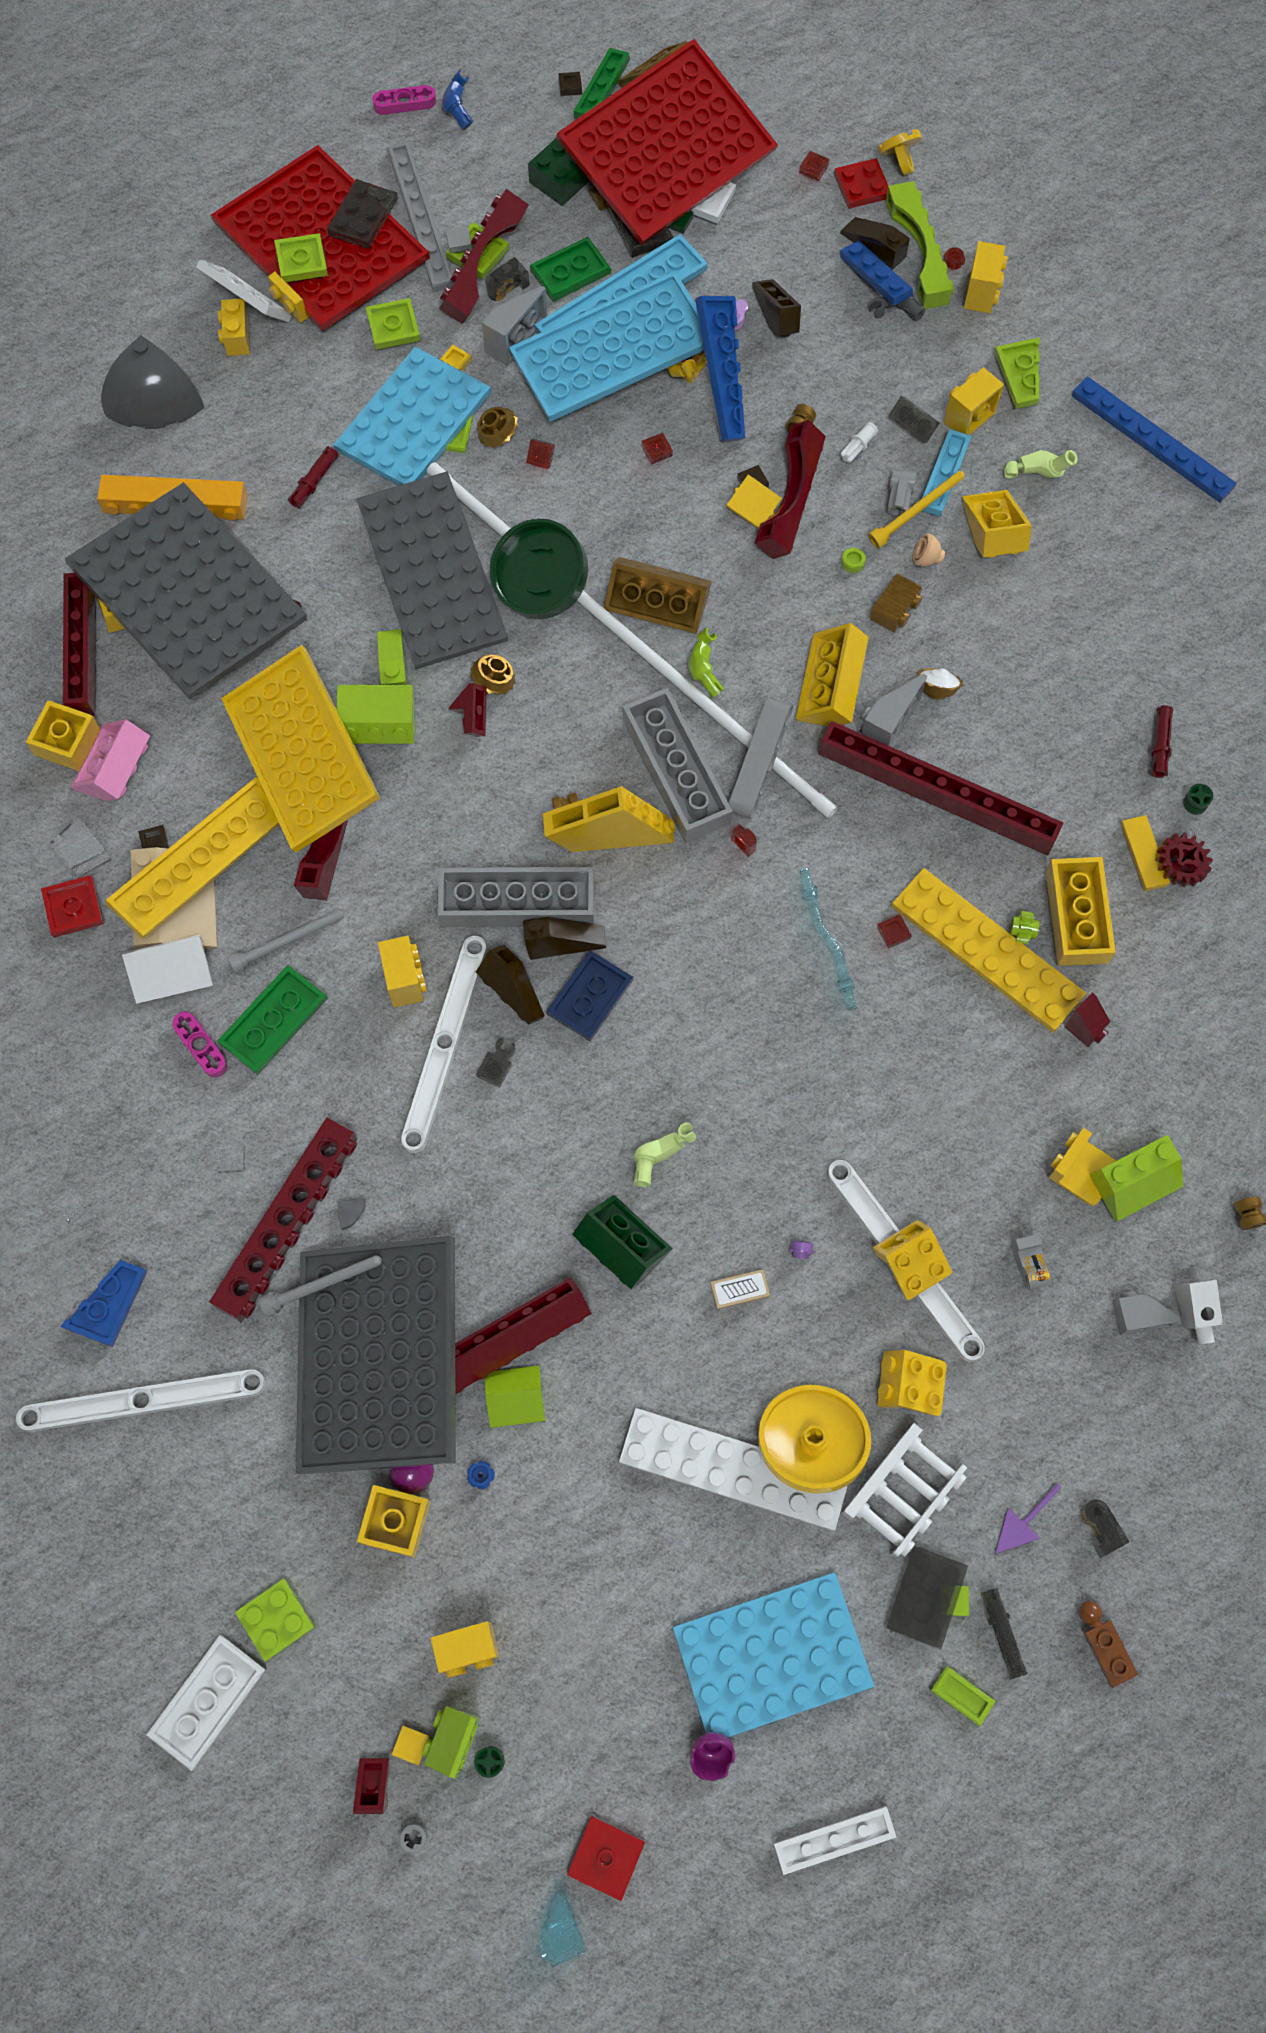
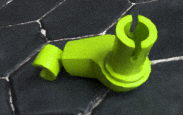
[688,627,725,698]

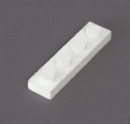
[773,1806,896,1875]

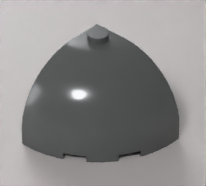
[101,335,204,429]

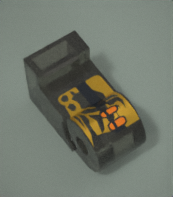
[485,257,530,301]
[1080,1499,1129,1558]

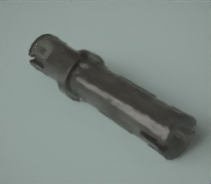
[980,1587,1028,1679]

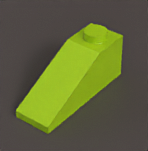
[377,629,408,685]

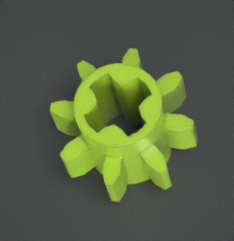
[1010,911,1040,944]

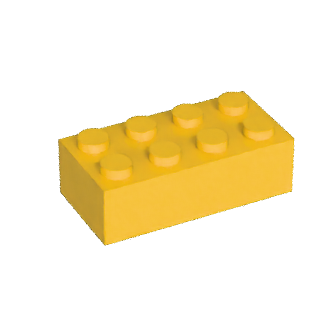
[1045,857,1116,966]

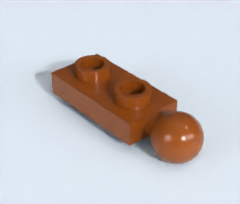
[1079,1601,1138,1688]

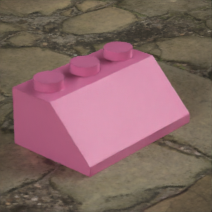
[71,719,150,801]

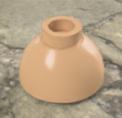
[913,533,945,567]

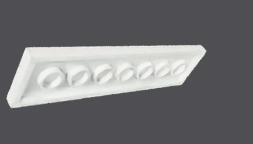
[619,1408,848,1531]

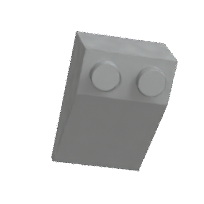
[482,286,547,366]
[859,674,927,746]

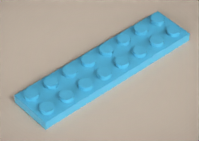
[534,234,708,334]

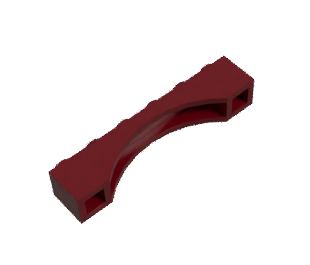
[439,189,529,324]
[755,419,826,559]
[294,820,348,901]

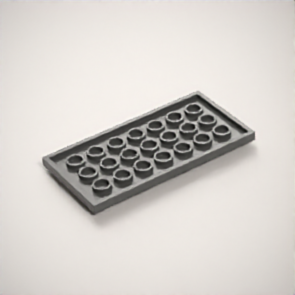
[356,471,508,670]

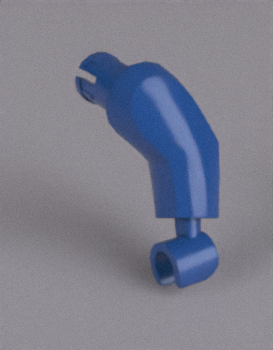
[442,69,474,130]

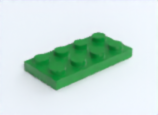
[217,965,328,1076]

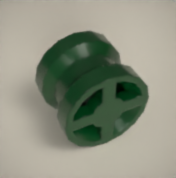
[1183,784,1214,815]
[474,1746,505,1778]

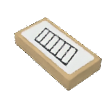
[710,1269,770,1310]

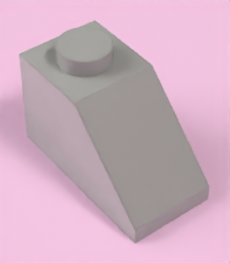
[1113,1291,1181,1335]

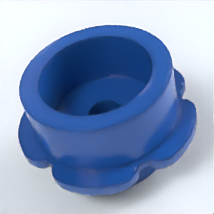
[467,1461,495,1489]

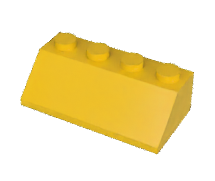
[796,623,869,727]

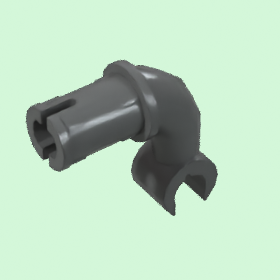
[869,295,925,321]

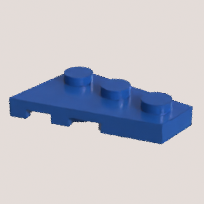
[60,1260,147,1348]

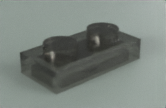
[888,396,940,443]

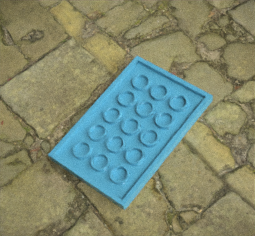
[333,347,491,486]
[673,1572,875,1744]

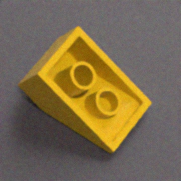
[962,490,1032,558]

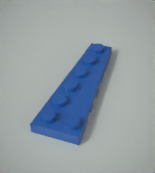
[695,296,745,441]

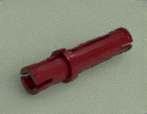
[288,446,339,509]
[1151,705,1173,778]

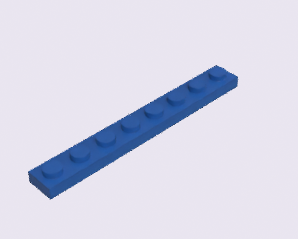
[1072,376,1237,503]

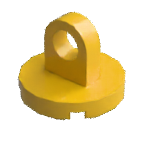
[878,129,922,176]

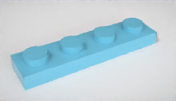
[922,429,972,517]

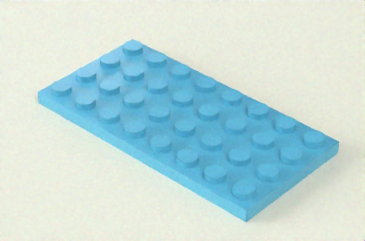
[509,271,704,422]

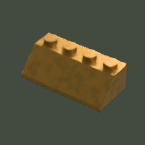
[604,557,712,634]

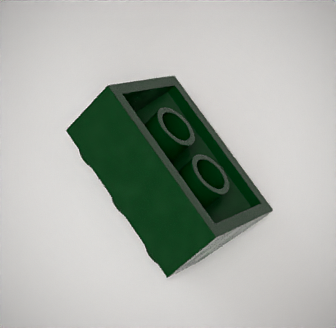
[572,1195,673,1289]

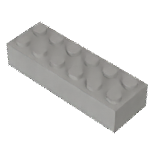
[623,688,733,843]
[438,867,594,927]

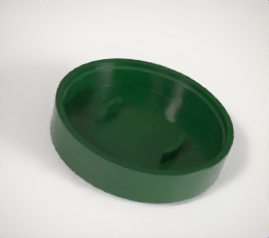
[490,518,588,619]

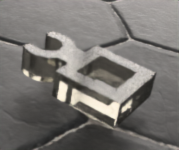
[476,1038,516,1088]

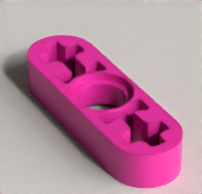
[372,85,436,115]
[172,1012,227,1078]

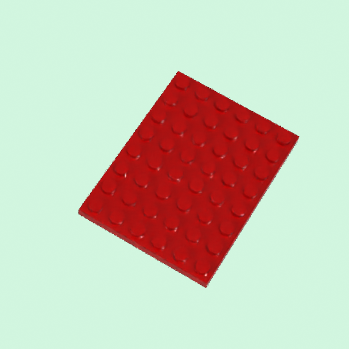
[556,39,778,245]
[211,145,430,331]

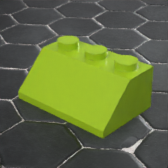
[337,685,416,744]
[1089,1135,1184,1222]

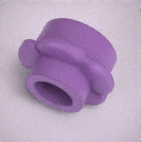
[788,1241,815,1259]

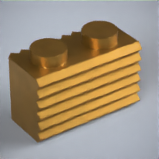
[870,573,923,633]

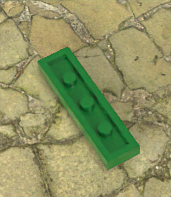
[573,48,630,119]

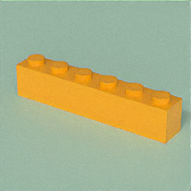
[97,475,248,520]

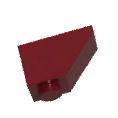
[1065,992,1111,1047]

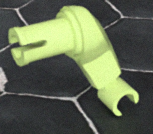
[1004,450,1078,479]
[633,1123,696,1187]

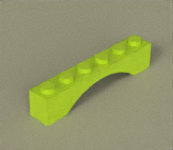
[886,181,954,309]

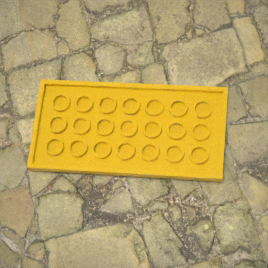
[221,645,380,853]

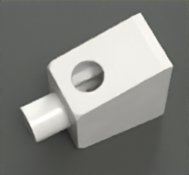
[1174,1280,1223,1344]

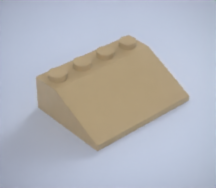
[131,847,218,950]

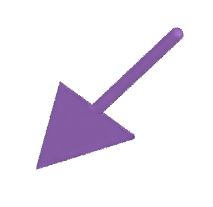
[996,1484,1061,1554]

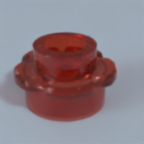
[943,247,965,270]

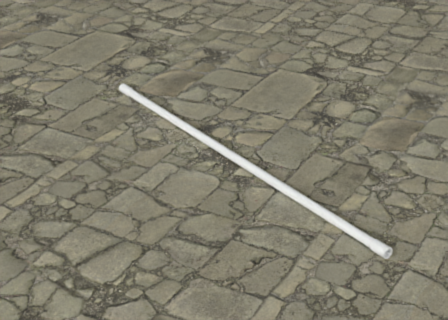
[427,462,838,819]

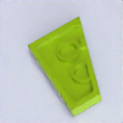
[994,337,1040,409]

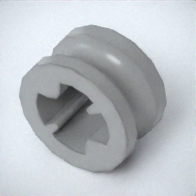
[400,1824,428,1853]

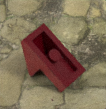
[449,683,487,737]
[353,1758,390,1814]

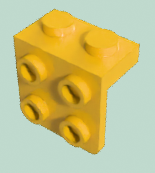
[268,272,309,323]
[1049,1128,1116,1206]
[877,1350,947,1416]

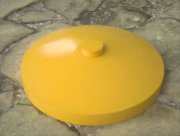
[758,1385,871,1494]

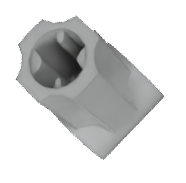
[887,469,917,517]

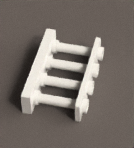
[841,1423,967,1558]

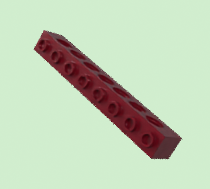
[209,1117,357,1323]

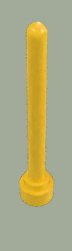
[868,471,965,549]

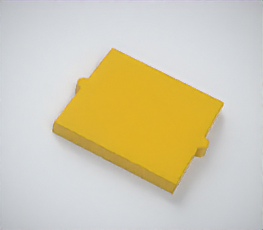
[726,475,782,529]

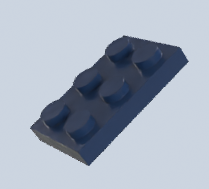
[547,951,633,1041]

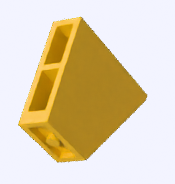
[543,786,676,852]

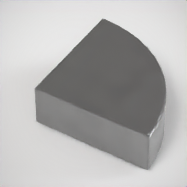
[337,1198,365,1230]

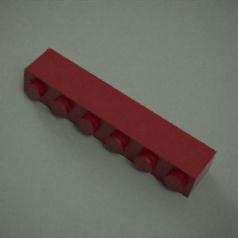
[63,573,95,716]
[455,1277,592,1394]

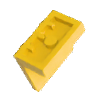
[873,1220,952,1300]

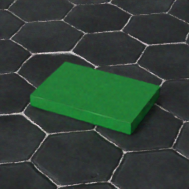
[530,237,611,302]

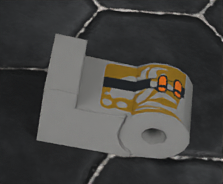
[1011,1234,1051,1290]

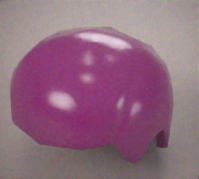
[389,1465,434,1494]
[690,1732,735,1781]

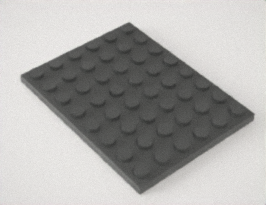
[65,482,307,700]
[295,1236,456,1475]

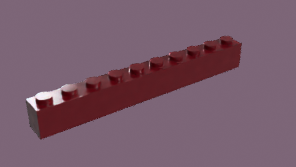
[819,721,1064,856]

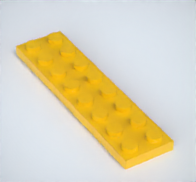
[105,777,280,940]
[891,868,1087,1033]

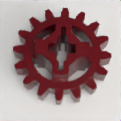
[1155,832,1213,888]

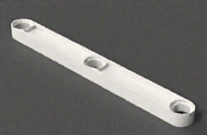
[401,936,487,1153]
[827,1160,985,1362]
[16,1370,266,1432]

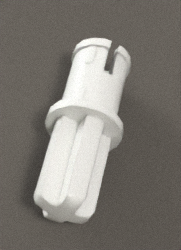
[840,422,878,463]

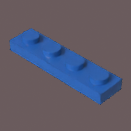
[840,240,913,306]

